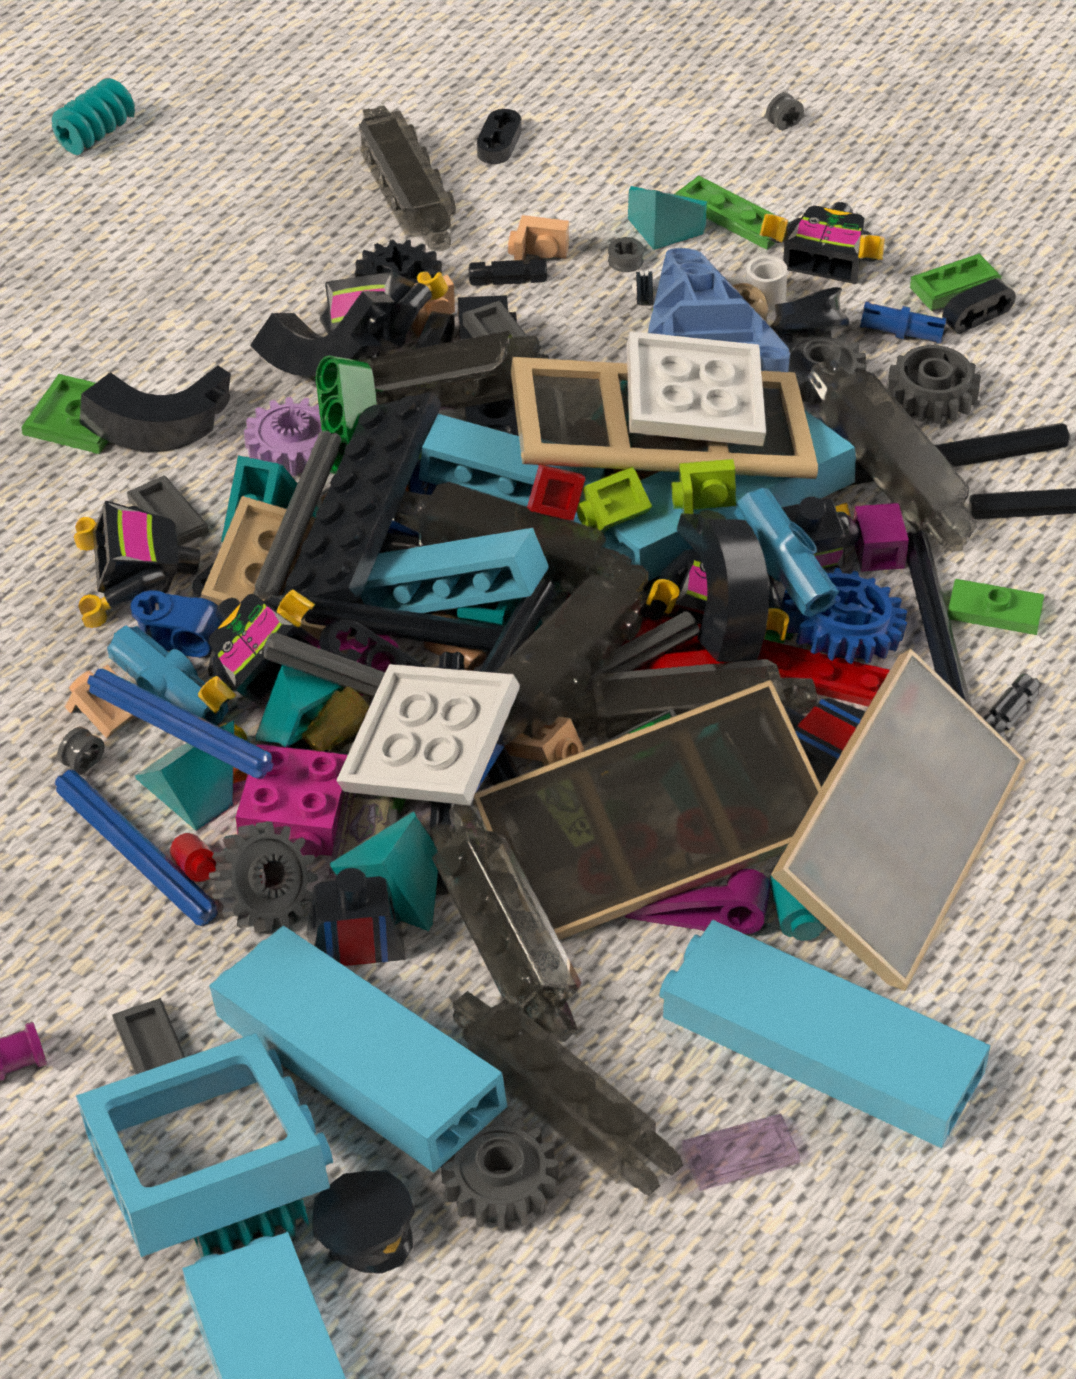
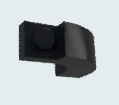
[250,291,395,376]
[79,365,231,451]
[676,510,769,662]

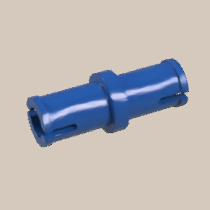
[860,301,946,344]

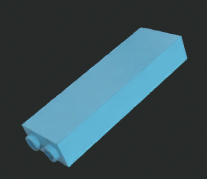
[589,410,856,585]
[659,920,991,1148]
[209,925,508,1173]
[182,1232,346,1379]

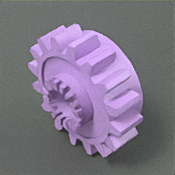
[244,397,322,476]

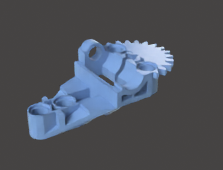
[648,248,790,420]

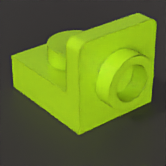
[671,459,736,514]
[576,467,652,538]

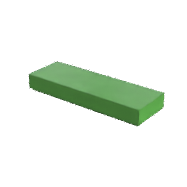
[674,175,789,250]

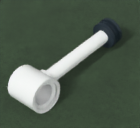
[632,256,787,311]

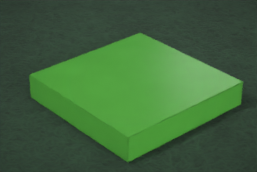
[21,374,108,454]

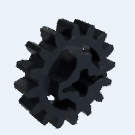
[354,239,442,284]

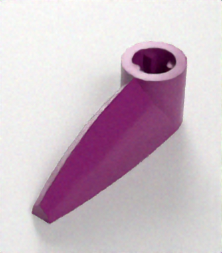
[625,868,771,935]

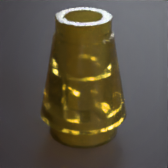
[301,686,369,752]

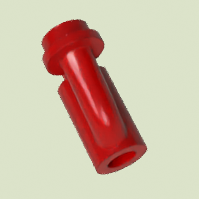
[170,833,263,883]

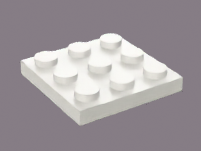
[627,331,766,446]
[336,664,520,805]

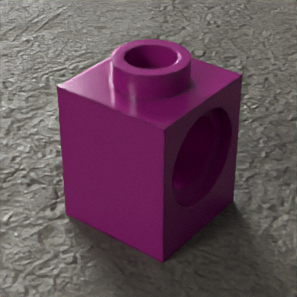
[853,503,909,572]

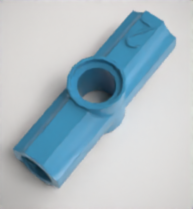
[734,487,839,617]
[107,625,229,726]

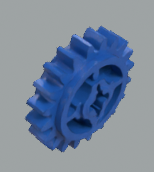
[782,568,908,664]

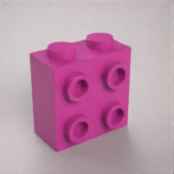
[235,744,350,857]

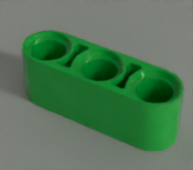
[316,355,377,474]

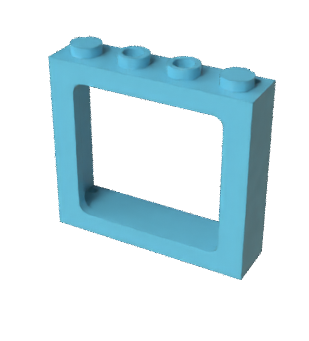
[76,1033,333,1257]

